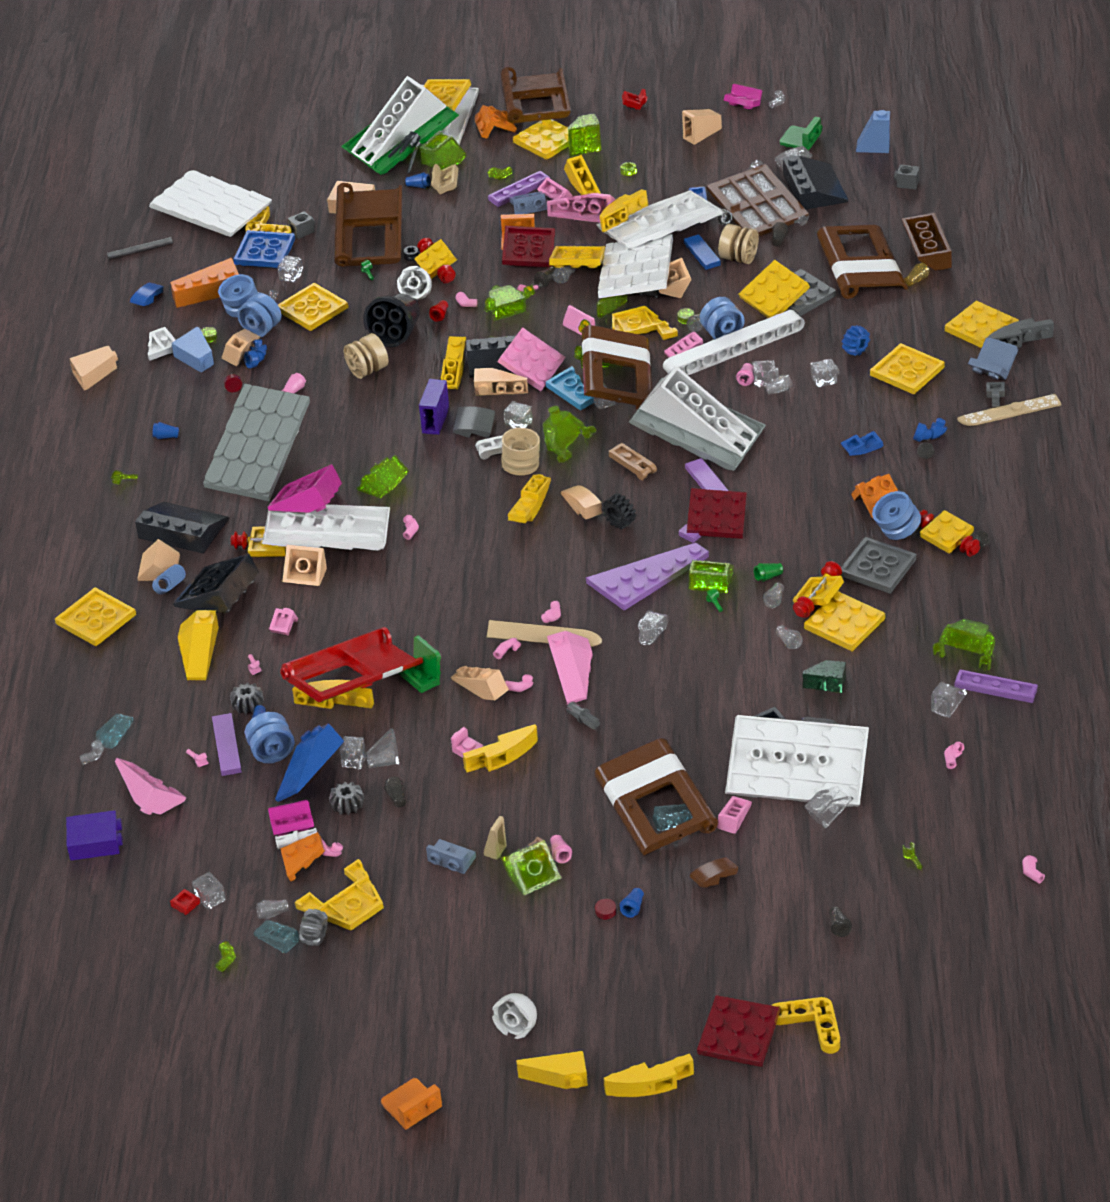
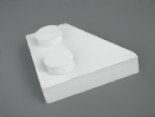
[148,327,175,361]

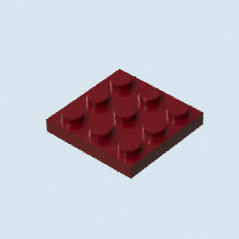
[502,226,555,268]
[687,488,747,539]
[697,995,780,1067]

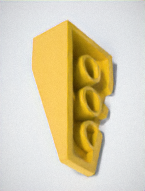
[178,610,219,680]

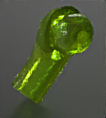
[487,166,513,180]
[215,941,236,972]

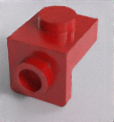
[622,89,647,110]

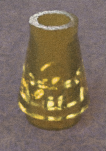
[905,263,930,286]

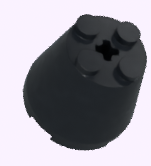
[363,294,420,347]

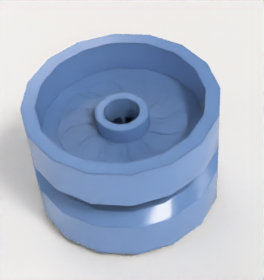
[218,274,258,318]
[237,293,282,337]
[700,297,744,339]
[872,491,921,540]
[244,712,295,763]

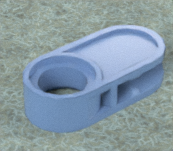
[152,564,186,594]

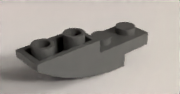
[987,318,1054,348]

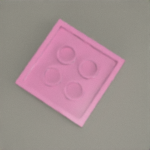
[498,328,566,392]

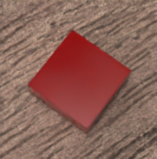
[170,889,201,915]

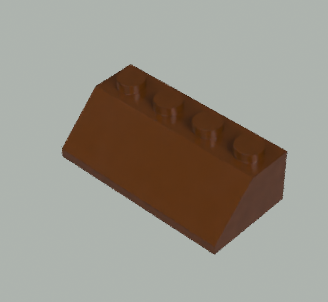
[902,213,952,271]

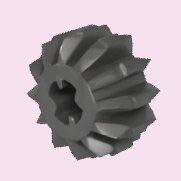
[230,682,264,715]
[329,782,364,816]
[299,909,328,946]

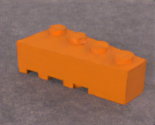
[170,258,239,308]

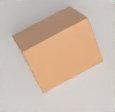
[659,258,691,298]
[138,539,180,581]
[282,545,327,586]

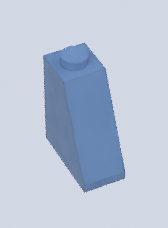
[856,110,890,153]
[171,327,214,372]

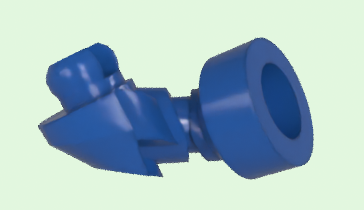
[244,339,267,368]
[913,418,947,442]

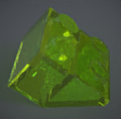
[568,113,601,156]
[420,132,467,170]
[357,455,409,498]
[689,560,734,593]

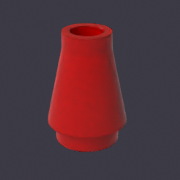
[429,300,449,322]

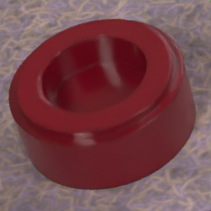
[224,374,242,393]
[595,899,616,920]

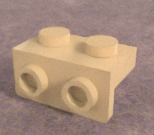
[431,164,458,194]

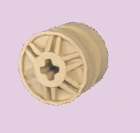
[718,224,759,264]
[343,333,389,379]
[502,428,540,475]

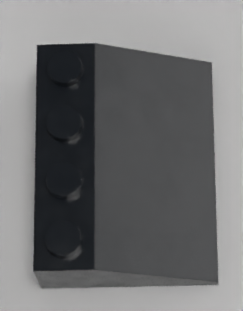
[783,155,848,210]
[135,502,229,554]
[173,553,259,614]

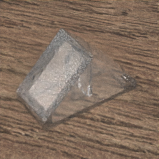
[366,728,399,768]

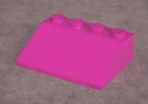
[267,464,342,513]

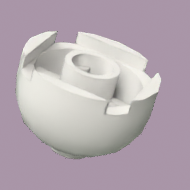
[397,266,432,300]
[492,993,537,1039]

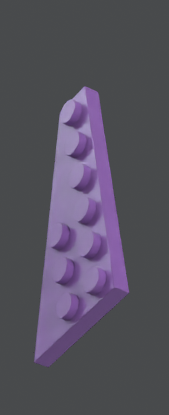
[586,543,709,611]

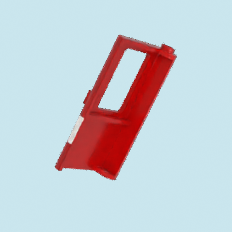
[280,627,423,703]

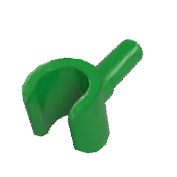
[361,260,374,280]
[706,588,723,612]

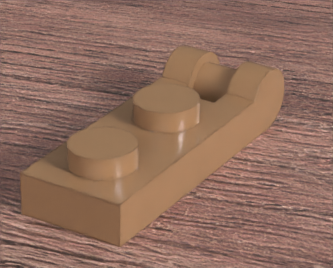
[609,443,657,480]

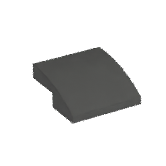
[453,406,495,438]

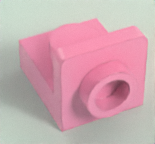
[269,608,298,636]
[451,727,483,758]

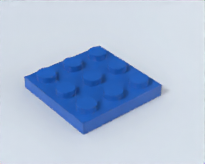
[233,230,295,268]

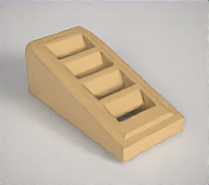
[484,816,507,860]

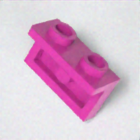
[724,84,762,109]
[268,800,314,836]

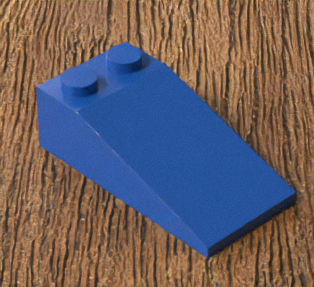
[275,723,344,802]

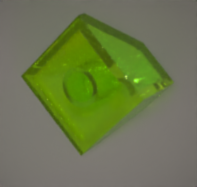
[501,840,561,895]

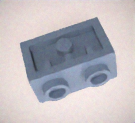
[510,191,547,214]
[426,839,476,874]

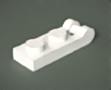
[475,435,503,460]

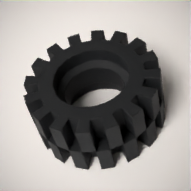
[602,493,637,530]

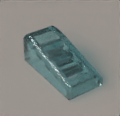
[96,714,134,749]
[652,804,693,831]
[254,919,300,954]

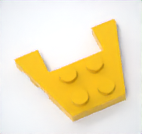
[612,306,678,340]
[295,859,384,931]

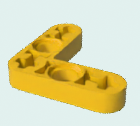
[245,206,292,233]
[771,997,840,1054]

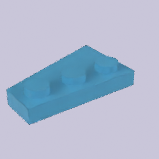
[545,366,594,411]

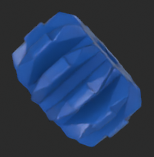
[841,325,870,356]

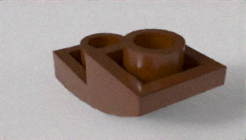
[690,857,738,888]

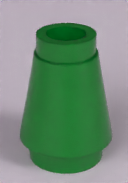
[754,563,783,582]

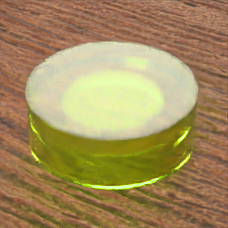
[620,162,637,176]
[677,308,695,324]
[201,327,217,342]

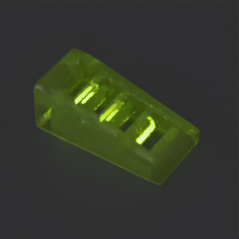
[597,294,627,318]

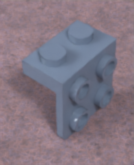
[968,337,1018,380]

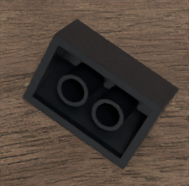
[466,336,516,378]

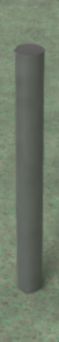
[107,237,173,259]

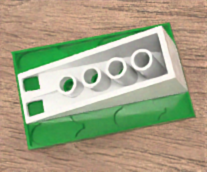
[341,76,459,175]

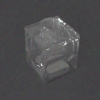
[278,255,303,283]
[811,359,839,387]
[753,361,779,387]
[504,401,533,428]
[339,736,366,769]
[192,872,226,910]

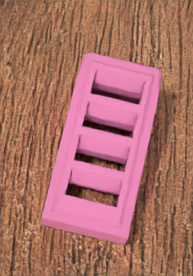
[664,332,703,357]
[717,796,752,834]

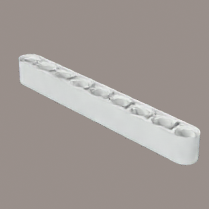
[663,310,805,375]

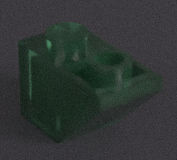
[803,660,846,693]

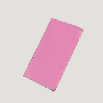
[537,177,573,200]
[563,306,595,335]

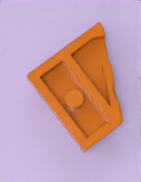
[280,832,325,881]

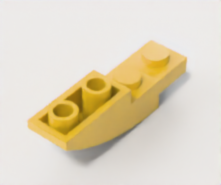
[599,189,649,232]
[441,337,466,389]
[508,474,551,523]
[292,680,374,709]
[463,724,538,772]
[604,1054,694,1097]

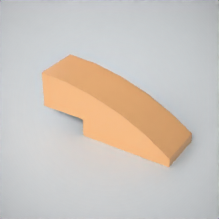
[561,485,602,520]

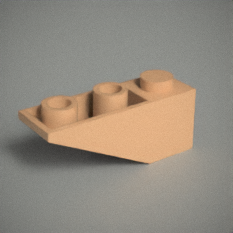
[221,329,260,366]
[474,368,528,396]
[451,666,509,700]

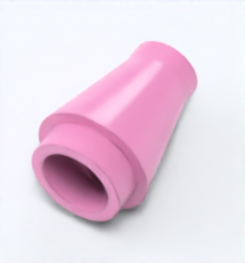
[736,363,754,386]
[282,373,306,393]
[550,835,572,863]

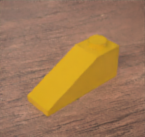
[564,155,601,195]
[516,1051,588,1089]

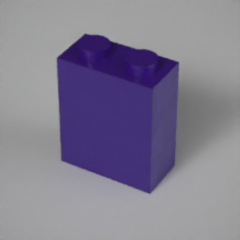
[419,379,449,435]
[66,810,123,861]

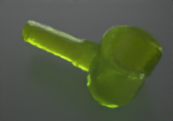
[111,470,138,484]
[902,842,923,870]

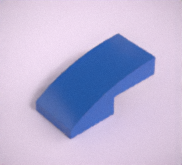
[130,282,164,306]
[841,431,884,456]

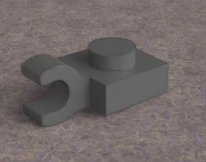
[986,382,1005,407]

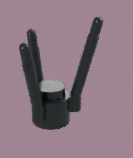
[388,131,421,173]

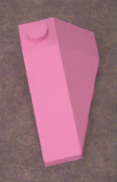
[547,193,616,223]
[547,631,593,704]
[115,758,186,815]

